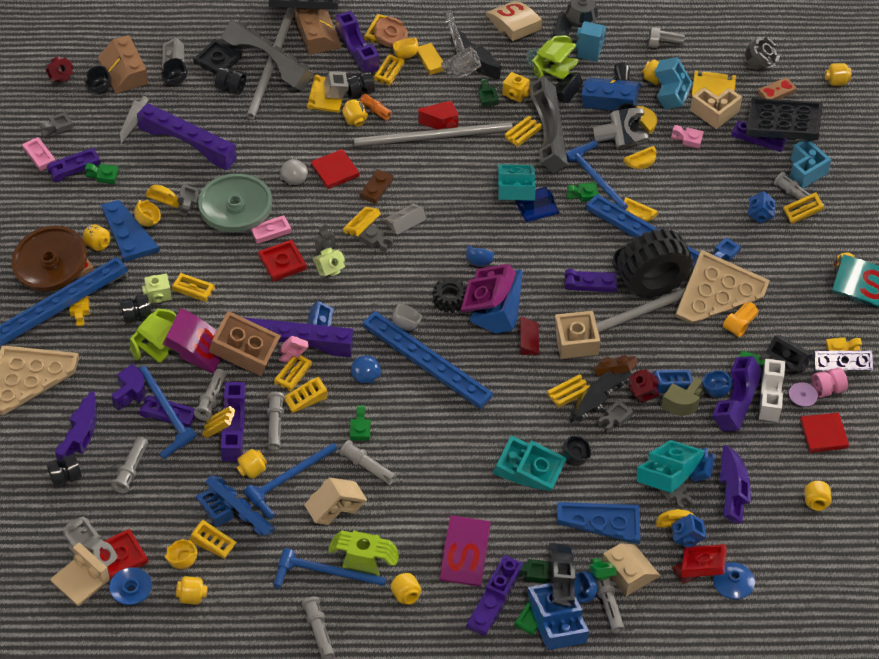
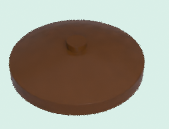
[12,225,87,292]

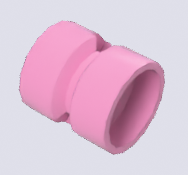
[812,367,848,398]

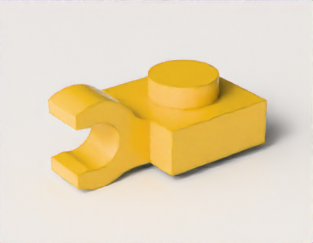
[69,296,90,326]
[826,338,862,358]

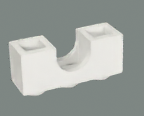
[759,359,785,422]

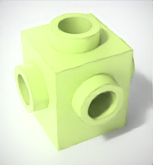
[313,248,345,276]
[142,273,172,304]

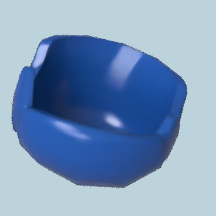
[466,245,494,267]
[351,355,381,383]
[701,370,732,398]
[574,571,598,604]

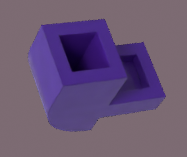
[111,364,146,411]

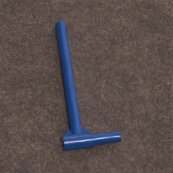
[566,140,628,210]
[139,366,197,459]
[244,443,337,520]
[273,548,386,589]

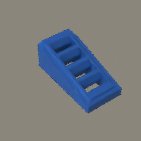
[652,370,693,394]
[196,489,233,528]

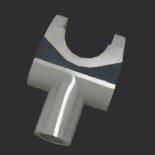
[593,108,649,149]

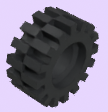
[433,277,466,313]

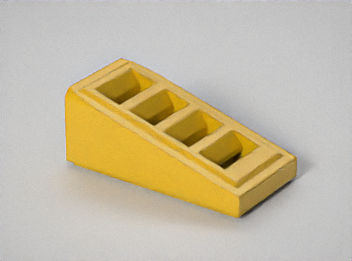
[284,376,327,413]
[189,519,236,559]

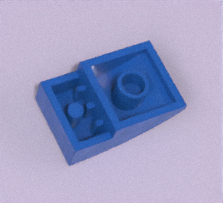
[527,583,589,650]

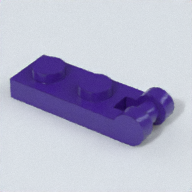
[47,148,101,182]
[565,269,617,292]
[138,395,196,428]

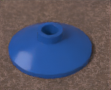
[713,562,755,600]
[110,567,152,605]

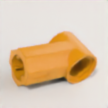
[723,302,759,337]

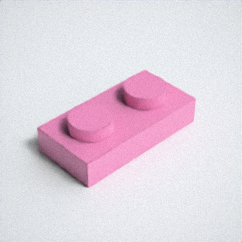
[22,137,56,171]
[250,215,291,244]

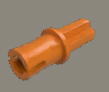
[360,94,392,121]

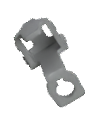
[63,517,118,567]

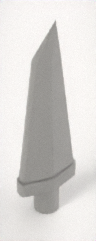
[120,96,149,144]

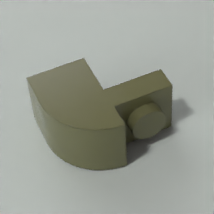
[661,377,703,416]

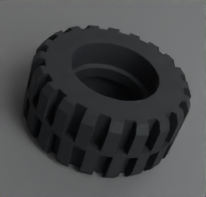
[617,229,693,298]

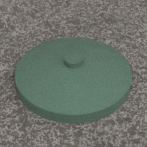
[198,174,272,232]

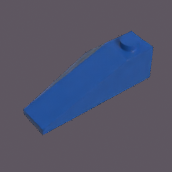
[470,269,523,333]

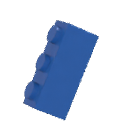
[581,78,641,110]

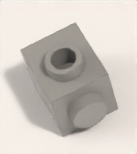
[324,71,349,99]

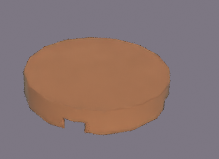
[374,17,408,48]

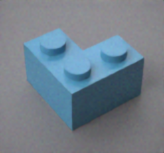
[575,21,606,62]
[655,57,693,109]
[790,139,832,189]

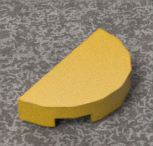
[636,106,657,134]
[623,146,656,169]
[146,185,180,208]
[624,197,658,222]
[656,509,695,527]

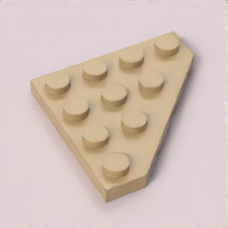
[675,250,770,324]
[0,345,79,415]

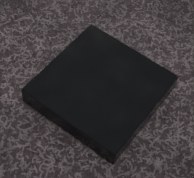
[193,39,242,75]

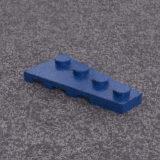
[101,200,160,262]
[205,476,276,536]
[557,502,640,544]

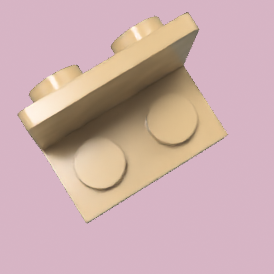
[51,542,110,606]

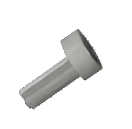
[648,26,685,49]

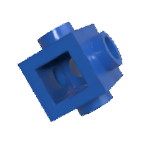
[748,191,775,224]
[672,514,707,548]

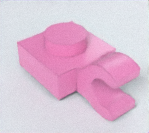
[671,125,704,149]
[278,336,308,363]

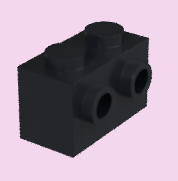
[766,335,814,373]

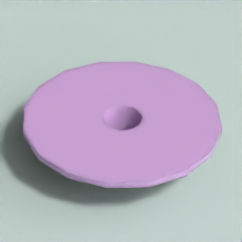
[789,382,818,407]

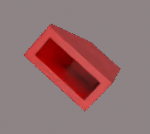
[418,100,459,130]

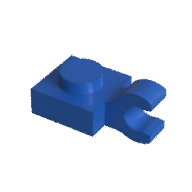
[714,237,741,261]
[690,447,715,482]

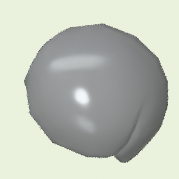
[279,159,308,185]
[392,304,422,331]

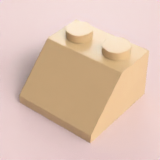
[555,311,600,359]
[602,543,660,596]

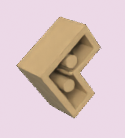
[690,87,742,129]
[304,477,367,525]

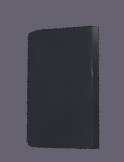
[552,11,571,38]
[555,72,583,103]

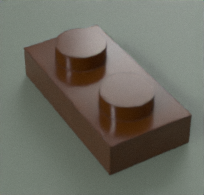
[360,169,393,204]
[594,355,638,376]

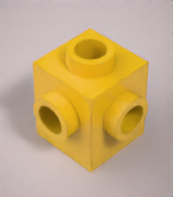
[502,72,530,103]

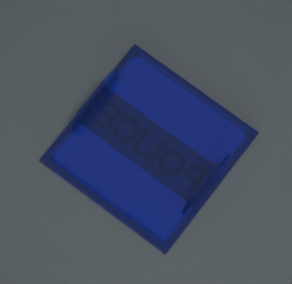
[515,187,560,223]

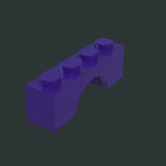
[335,11,380,73]
[712,356,763,431]
[221,382,246,461]

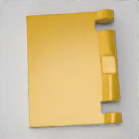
[692,70,736,96]
[307,75,343,113]

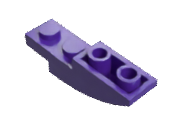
[55,391,98,461]
[720,445,751,525]
[466,555,523,637]

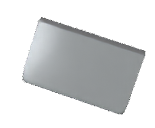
[162,38,184,69]
[384,204,426,234]

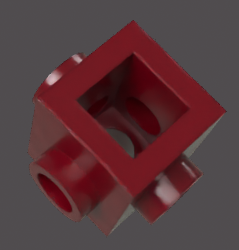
[44,56,74,82]
[629,369,660,403]

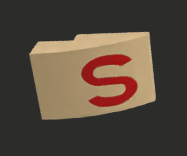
[486,1,542,41]

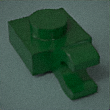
[478,78,499,107]
[518,559,549,583]

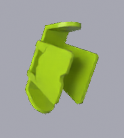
[532,35,579,79]
[130,309,176,363]
[328,530,398,576]

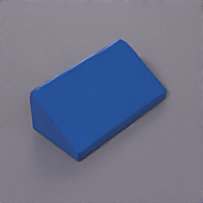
[307,301,334,326]

